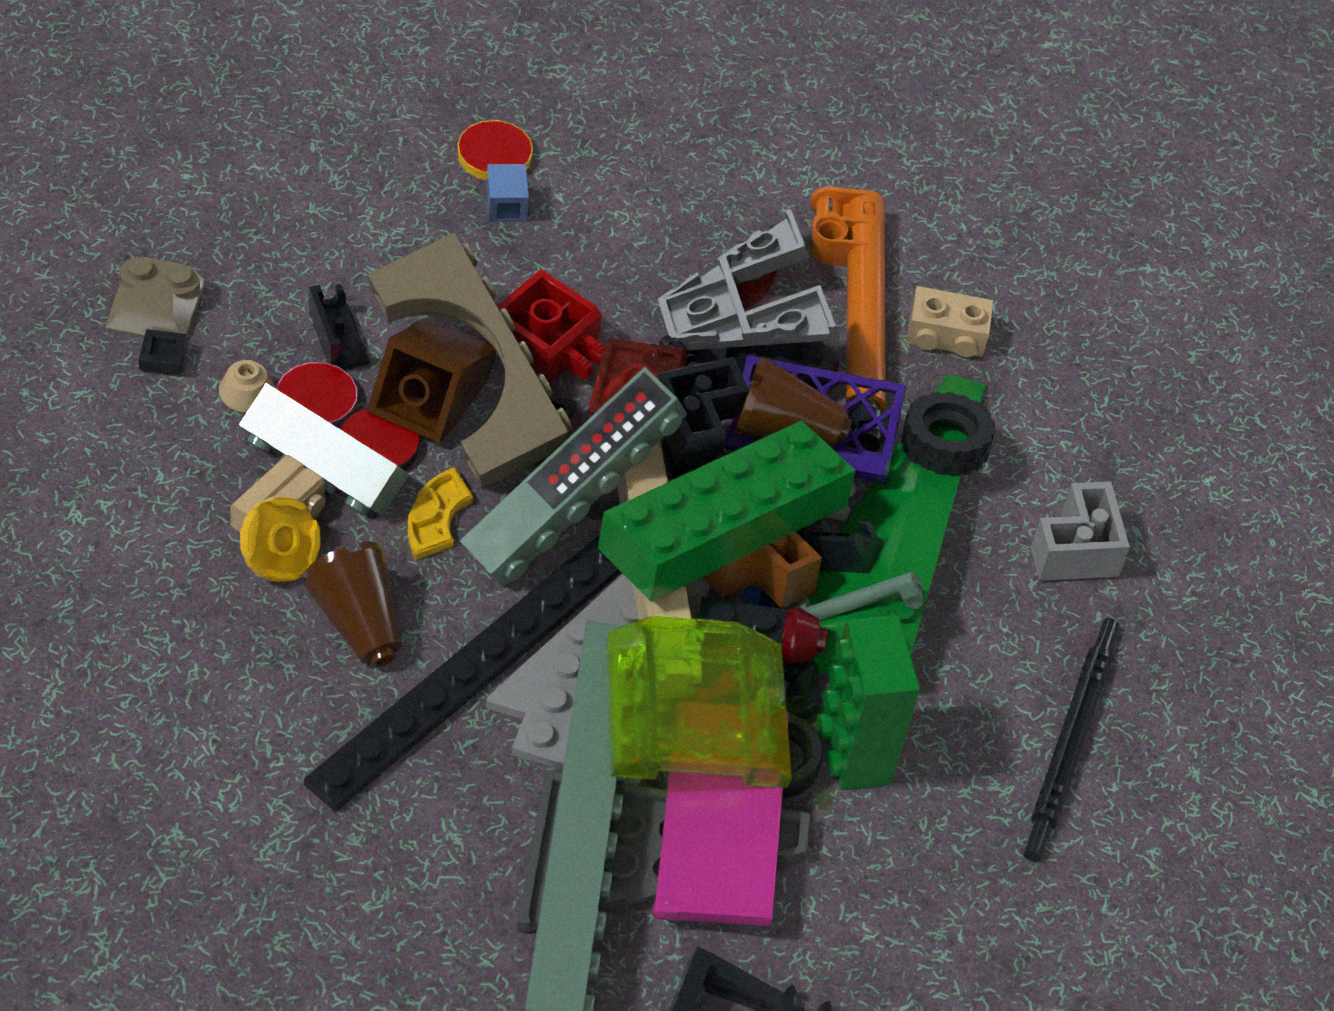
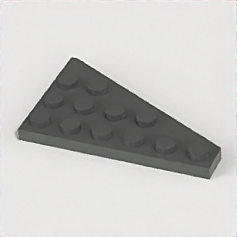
[517,770,810,932]

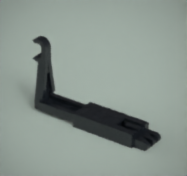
[668,946,831,1011]

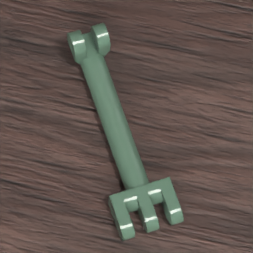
[782,572,923,620]

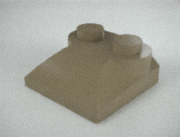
[105,257,205,337]

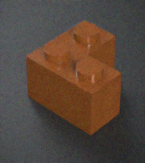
[702,531,822,609]

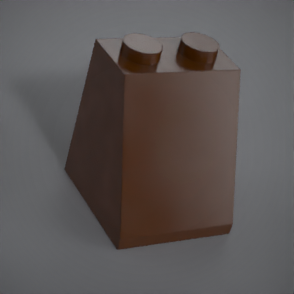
[367,318,497,443]

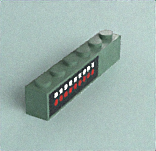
[460,367,687,586]

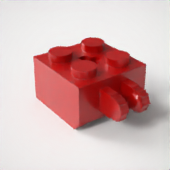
[487,269,610,384]

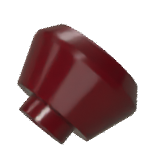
[780,607,827,665]

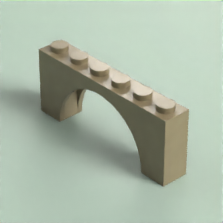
[367,232,572,489]

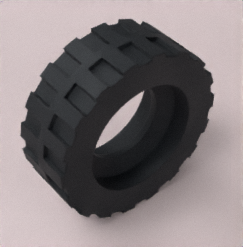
[901,392,995,476]

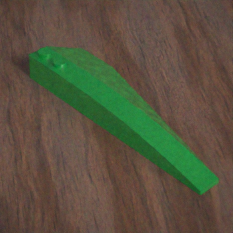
[780,374,985,676]

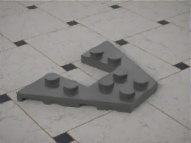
[658,209,840,350]

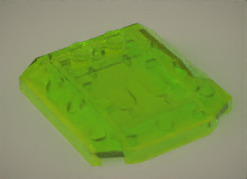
[606,616,792,788]

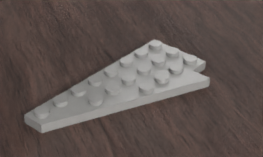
[486,574,711,786]

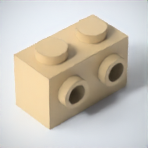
[906,286,993,357]

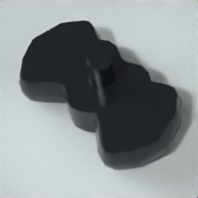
[783,662,820,720]

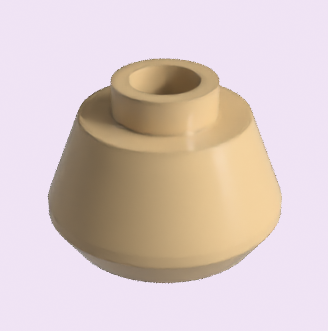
[219,360,275,413]

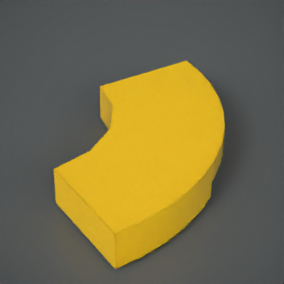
[407,467,473,561]

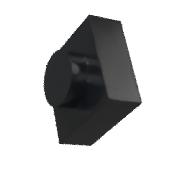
[139,329,187,375]

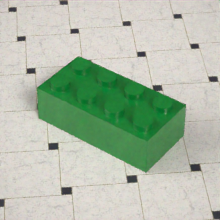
[817,615,920,790]

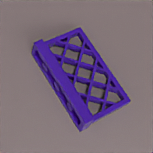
[724,355,907,485]

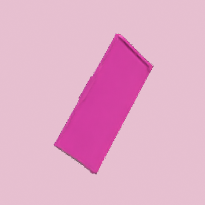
[653,703,789,926]

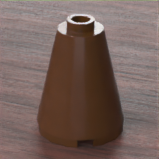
[733,357,852,448]
[302,541,402,667]

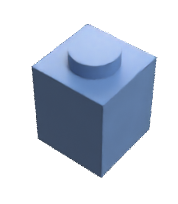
[486,164,529,222]

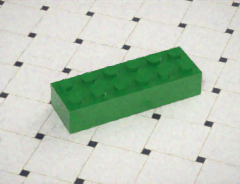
[598,420,856,602]

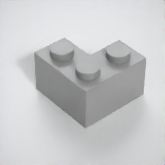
[1031,481,1130,581]

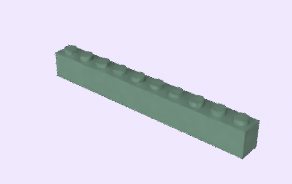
[525,620,644,1011]

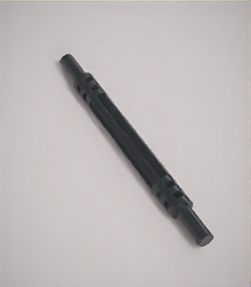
[1023,618,1119,862]

